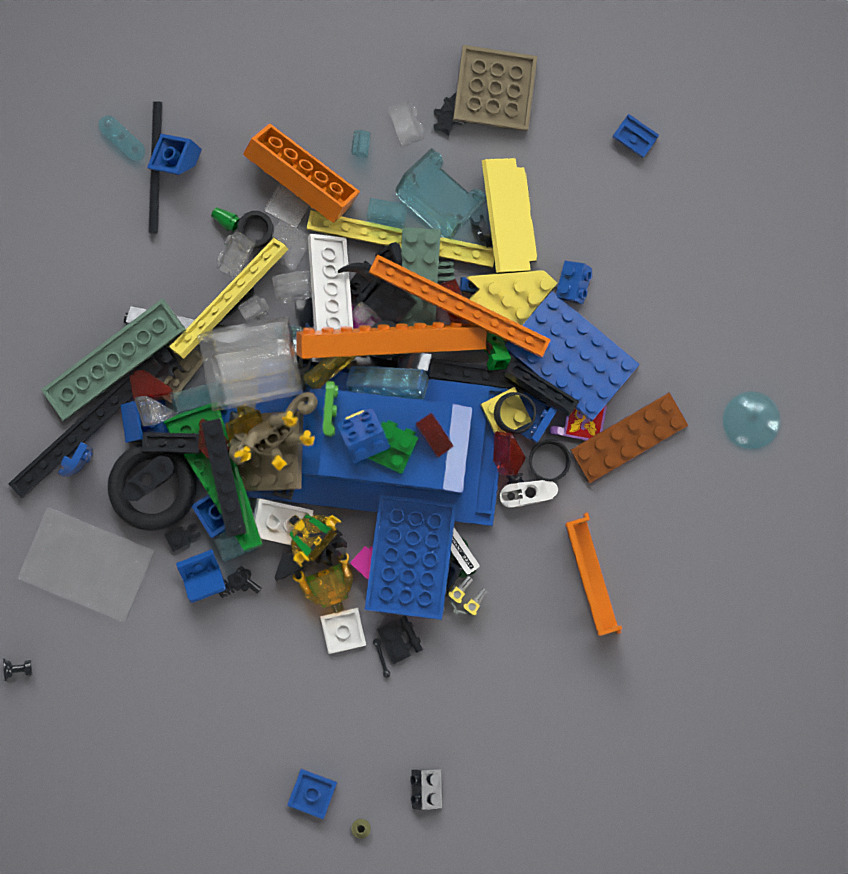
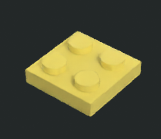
[480,387,532,439]

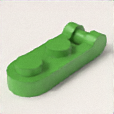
[323,381,338,437]

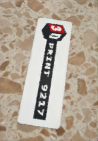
[451,528,480,574]

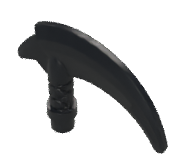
[338,262,384,306]

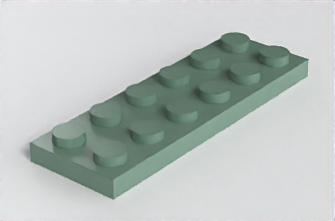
[398,227,441,326]

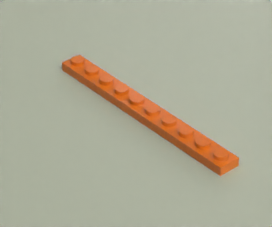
[369,254,551,358]

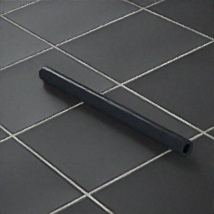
[148,101,162,234]

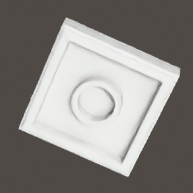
[320,608,366,654]

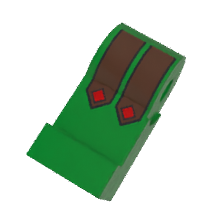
[483,332,511,371]

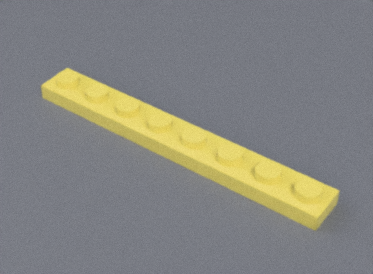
[169,238,289,359]

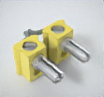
[448,576,488,615]

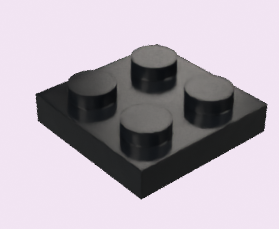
[364,281,418,324]

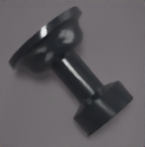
[3,658,32,681]

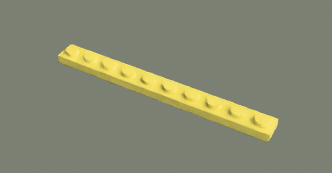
[307,210,495,268]

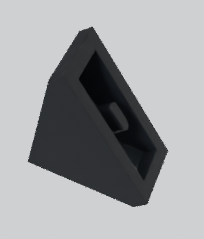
[274,552,312,581]

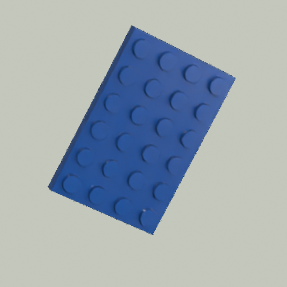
[505,291,640,422]
[365,494,457,620]

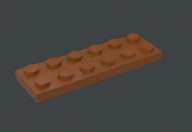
[570,392,689,483]

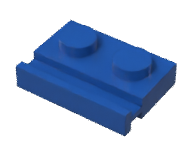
[612,114,659,158]

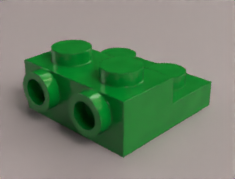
[367,420,418,474]

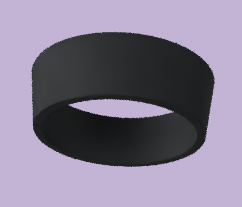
[494,392,536,434]
[529,439,571,481]

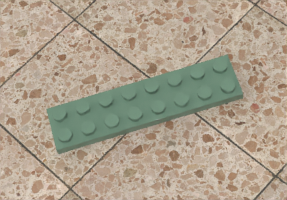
[41,298,186,421]

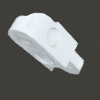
[500,480,558,508]

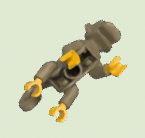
[229,392,318,471]

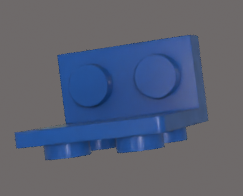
[516,392,558,444]

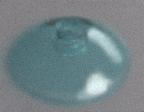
[723,391,781,449]

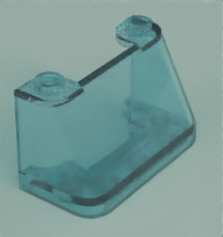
[395,148,487,239]

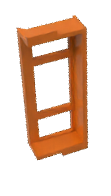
[565,512,622,636]

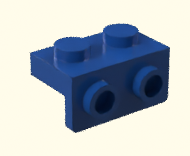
[556,260,592,304]

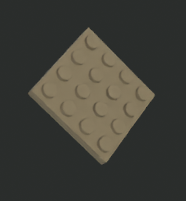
[453,45,537,131]
[234,411,303,492]

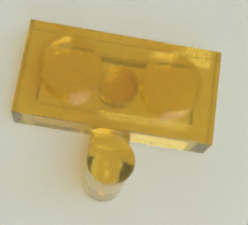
[225,404,263,442]

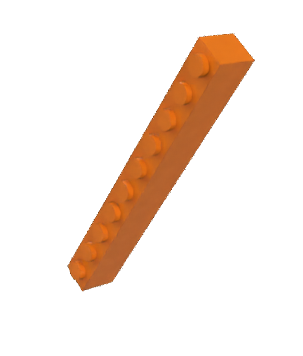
[296,321,487,358]

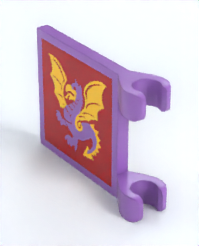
[549,405,607,441]

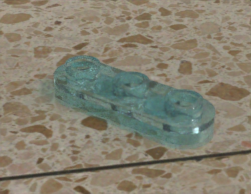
[98,115,146,161]

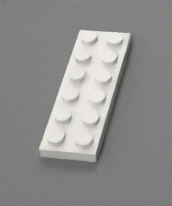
[308,234,353,331]

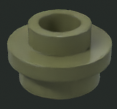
[351,819,371,839]

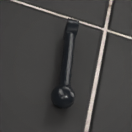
[373,638,390,678]

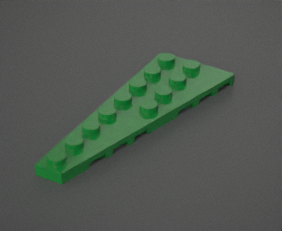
[163,401,263,551]

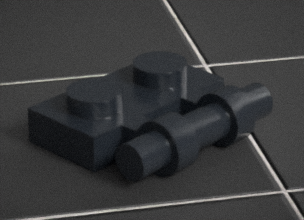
[377,615,423,664]

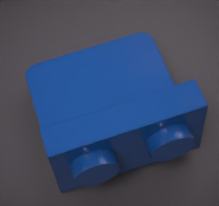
[338,409,390,463]
[176,549,226,603]

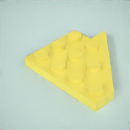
[467,270,557,325]

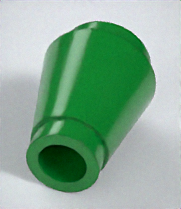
[211,207,240,232]

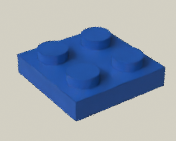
[287,768,337,819]

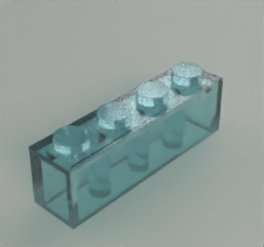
[346,366,429,400]

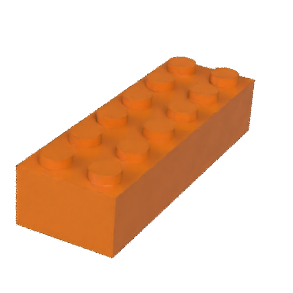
[243,123,360,223]

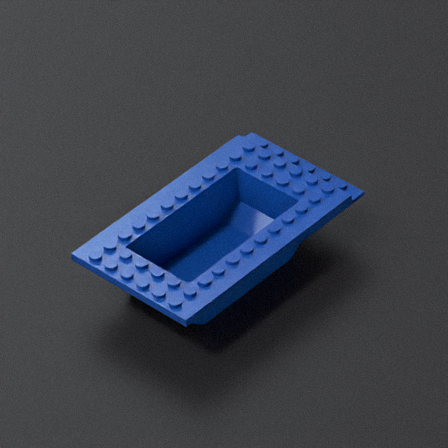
[246,360,509,526]

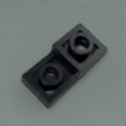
[294,297,314,331]

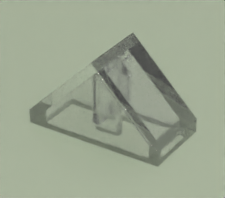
[135,396,176,426]

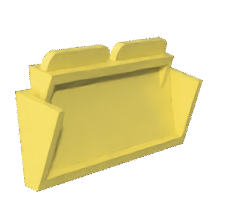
[482,158,537,273]

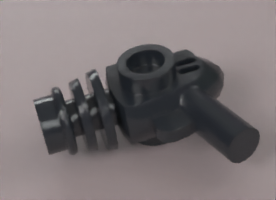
[218,566,262,598]

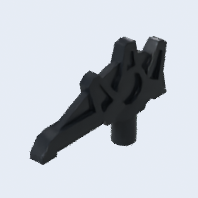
[433,93,465,136]

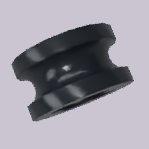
[506,473,524,485]

